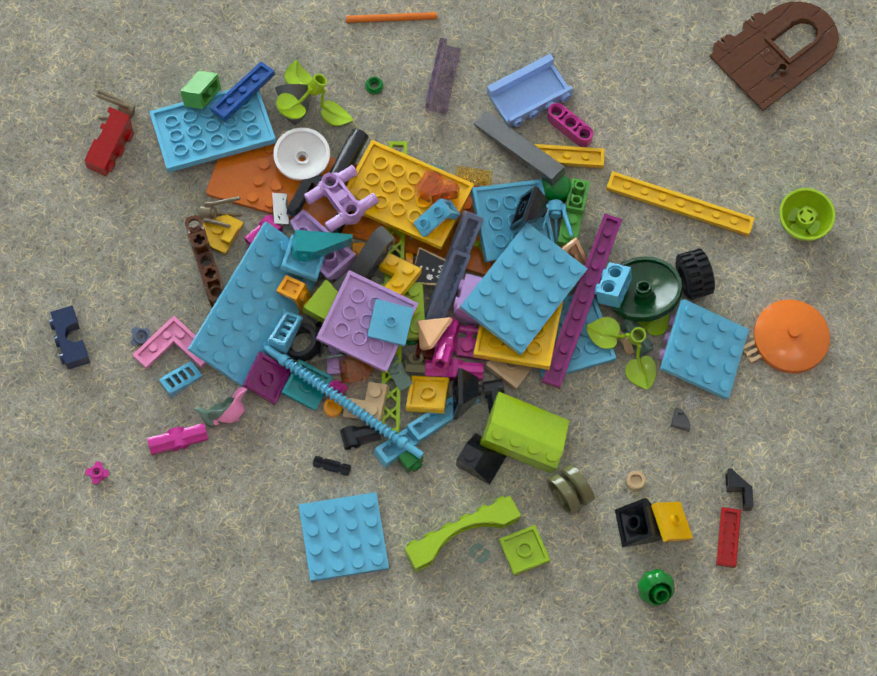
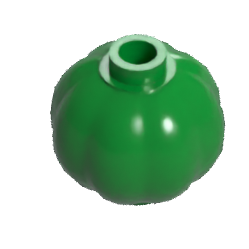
[542,175,573,203]
[638,569,675,606]

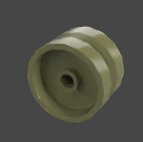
[547,464,595,515]

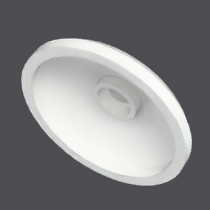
[274,128,330,181]

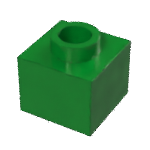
[398,445,423,473]

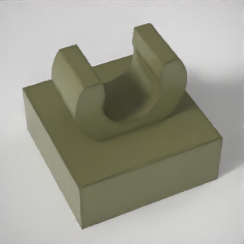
[405,351,426,373]

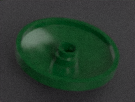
[610,256,682,322]

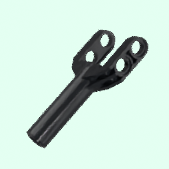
[286,128,369,233]

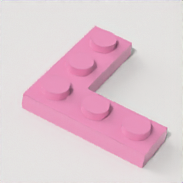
[133,316,207,370]

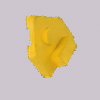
[203,214,244,256]

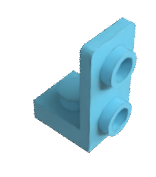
[414,198,461,237]

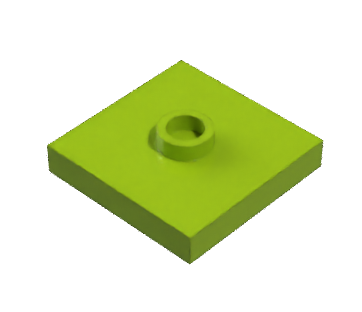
[499,525,551,576]

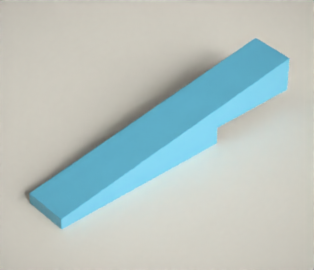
[373,396,480,468]

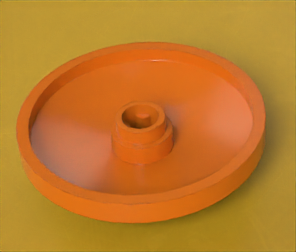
[753,299,830,374]

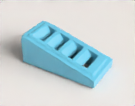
[268,311,303,354]
[159,361,203,398]

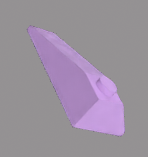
[290,209,356,280]

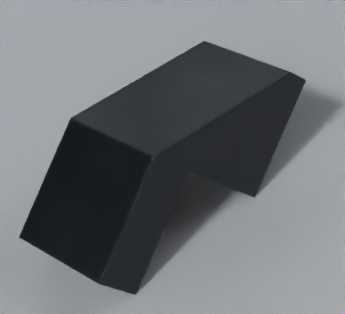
[725,468,754,511]

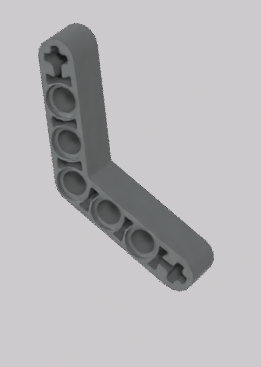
[304,226,396,326]

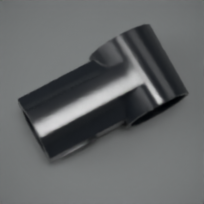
[482,379,505,414]
[340,424,381,450]

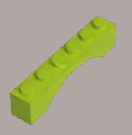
[405,495,521,573]

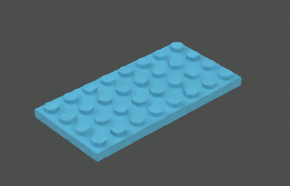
[187,222,321,392]

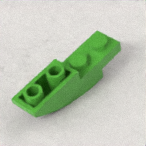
[557,178,590,247]

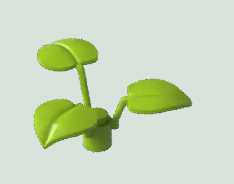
[276,60,354,126]
[586,314,669,390]

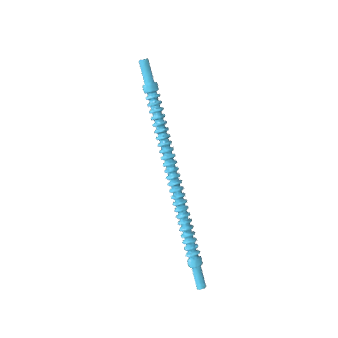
[263,344,424,459]

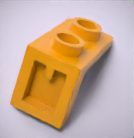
[276,275,312,314]

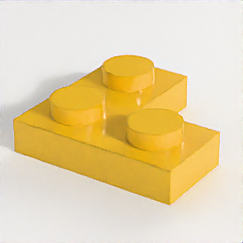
[379,253,422,296]

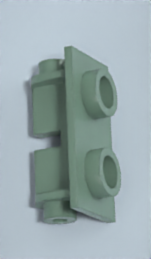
[620,319,654,357]

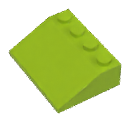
[479,391,569,473]

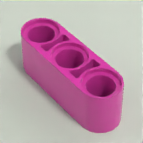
[547,103,593,147]

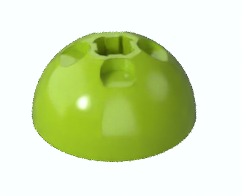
[779,188,835,242]

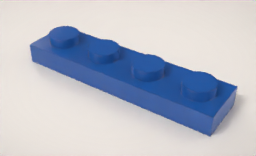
[211,62,275,121]

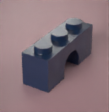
[49,305,90,370]

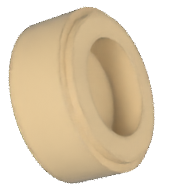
[626,471,646,491]

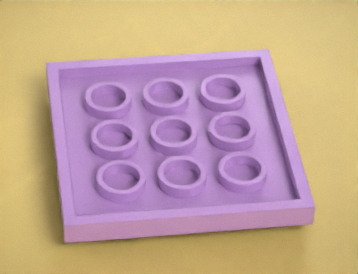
[316,270,419,373]

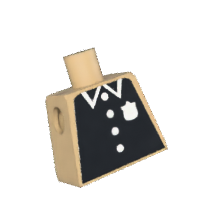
[414,248,445,285]

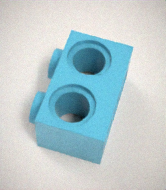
[595,262,632,308]

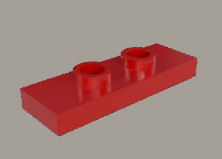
[716,507,741,568]

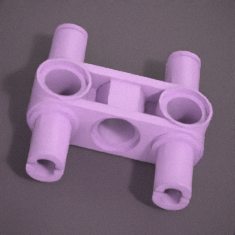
[304,165,379,233]

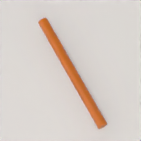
[346,12,437,23]

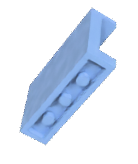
[487,54,573,128]

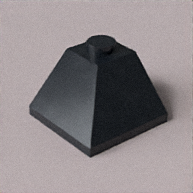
[510,186,548,230]
[452,368,482,420]
[456,433,507,485]
[615,498,662,547]

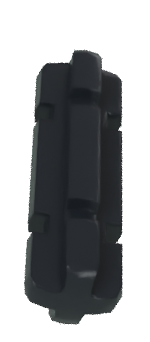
[313,456,351,476]

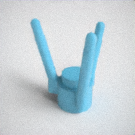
[541,200,573,244]

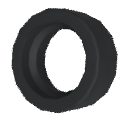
[284,323,321,361]

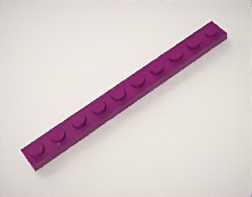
[542,214,622,389]

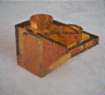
[415,169,460,204]
[338,355,375,383]

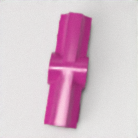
[432,317,460,370]
[425,358,484,382]
[147,423,208,455]

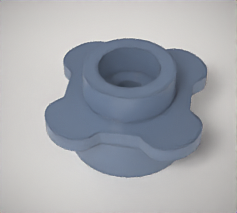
[131,327,150,346]

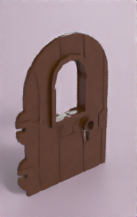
[710,1,839,111]

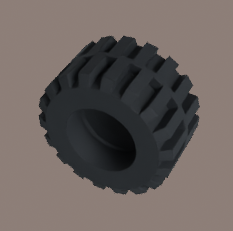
[675,248,715,300]

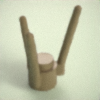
[96,89,136,120]
[199,196,242,228]

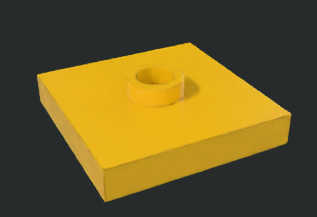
[406,375,450,414]
[651,502,693,542]

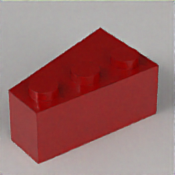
[84,107,134,176]

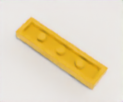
[534,144,605,168]

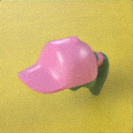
[194,387,247,427]

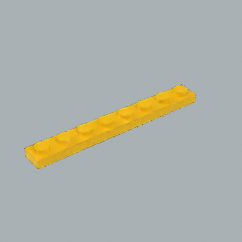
[606,171,755,237]

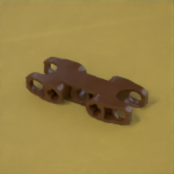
[185,215,224,308]

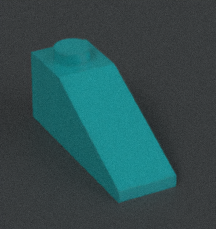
[292,230,353,262]

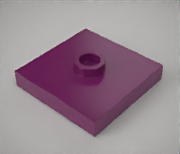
[242,352,291,405]

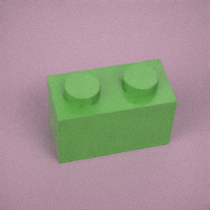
[181,71,221,109]

